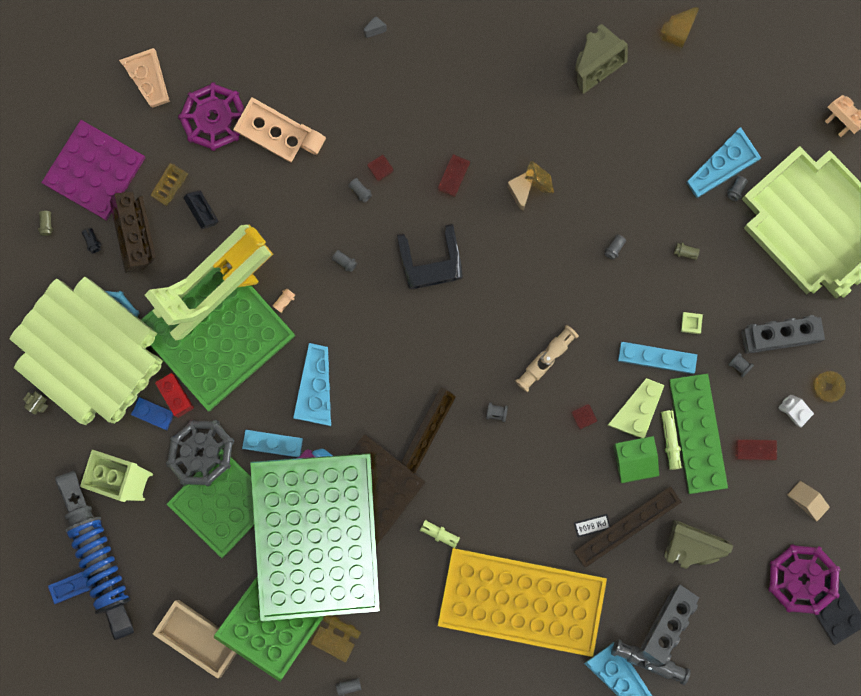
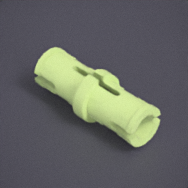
[420,520,460,549]

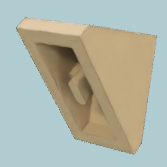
[507,170,535,210]
[787,481,830,522]

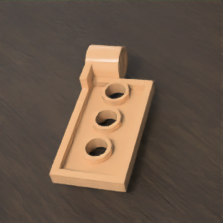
[233,97,326,163]

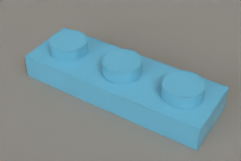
[242,430,303,458]

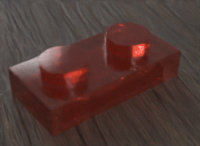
[438,154,470,197]
[736,440,777,460]

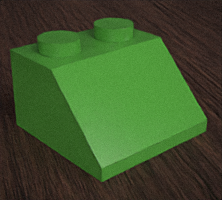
[613,436,659,483]

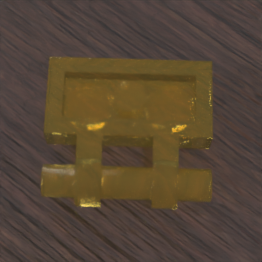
[311,615,361,662]

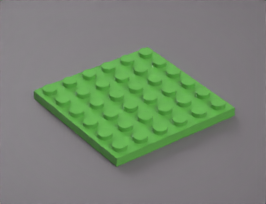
[141,268,296,412]

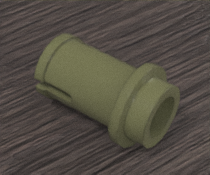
[38,211,53,236]
[674,242,700,260]

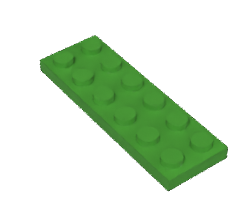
[669,374,728,494]

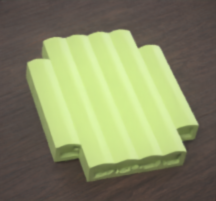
[742,146,861,299]
[10,277,163,425]

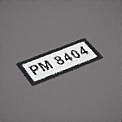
[574,514,611,538]

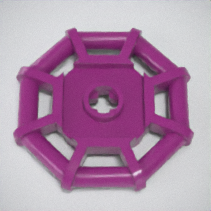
[178,82,245,151]
[768,544,841,615]

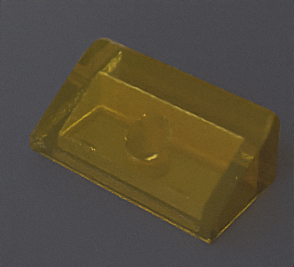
[525,161,554,193]

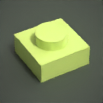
[681,312,703,334]

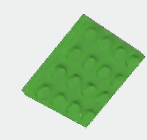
[167,449,254,558]
[214,576,324,682]

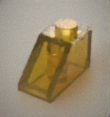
[661,7,699,48]

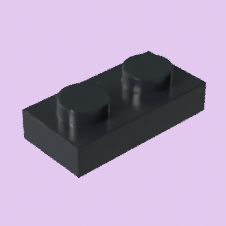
[183,190,219,229]

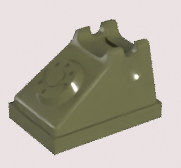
[575,24,628,94]
[664,520,733,569]

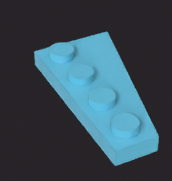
[687,127,761,198]
[293,343,331,426]
[584,642,652,696]

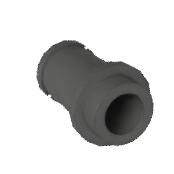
[727,176,748,201]
[349,178,372,202]
[604,235,627,260]
[332,250,357,272]
[336,678,362,696]

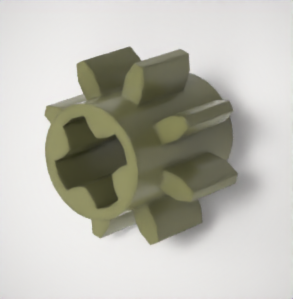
[23,391,48,415]

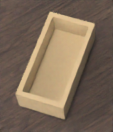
[153,600,237,679]

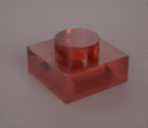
[368,155,394,182]
[571,404,597,430]

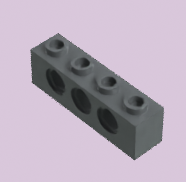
[637,585,699,667]

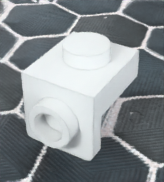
[778,395,814,428]

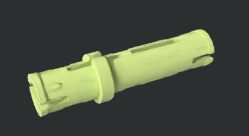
[661,411,682,470]

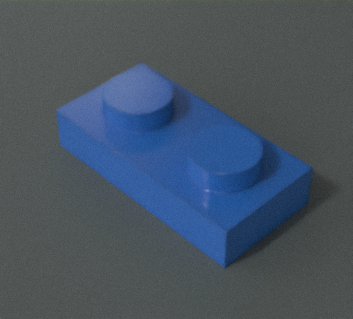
[131,397,174,430]
[48,572,93,604]

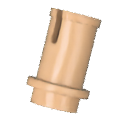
[272,288,295,313]

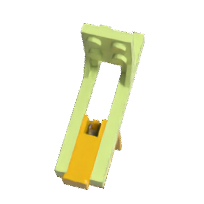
[145,225,273,340]

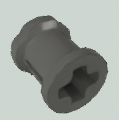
[728,352,754,378]
[486,402,508,422]

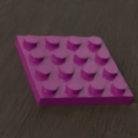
[41,120,146,221]

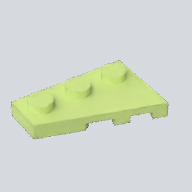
[607,378,664,439]

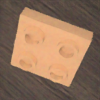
[825,95,861,137]

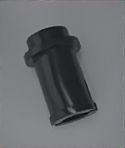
[82,228,101,254]

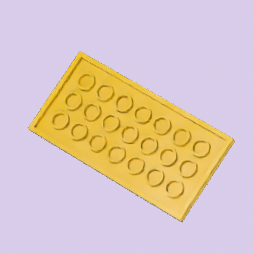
[438,548,607,657]

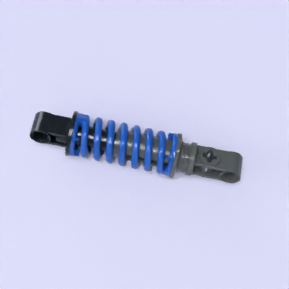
[55,471,134,640]

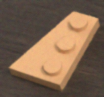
[119,48,170,108]

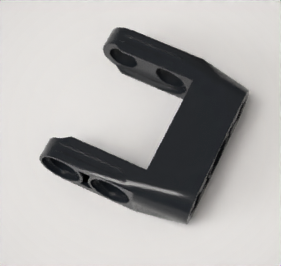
[397,224,463,289]

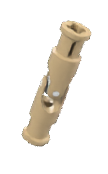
[515,325,579,392]

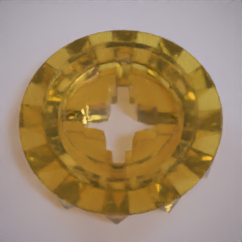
[814,371,846,402]

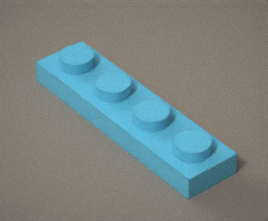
[618,342,697,374]

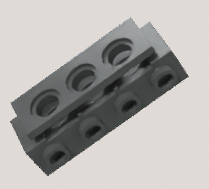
[741,315,825,354]

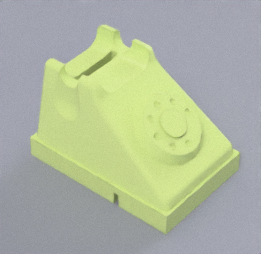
[80,450,153,502]

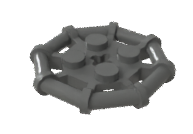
[166,419,234,487]

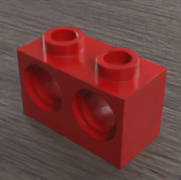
[155,373,194,418]

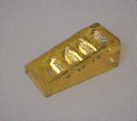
[150,163,188,206]

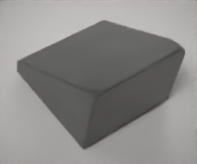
[364,17,387,38]

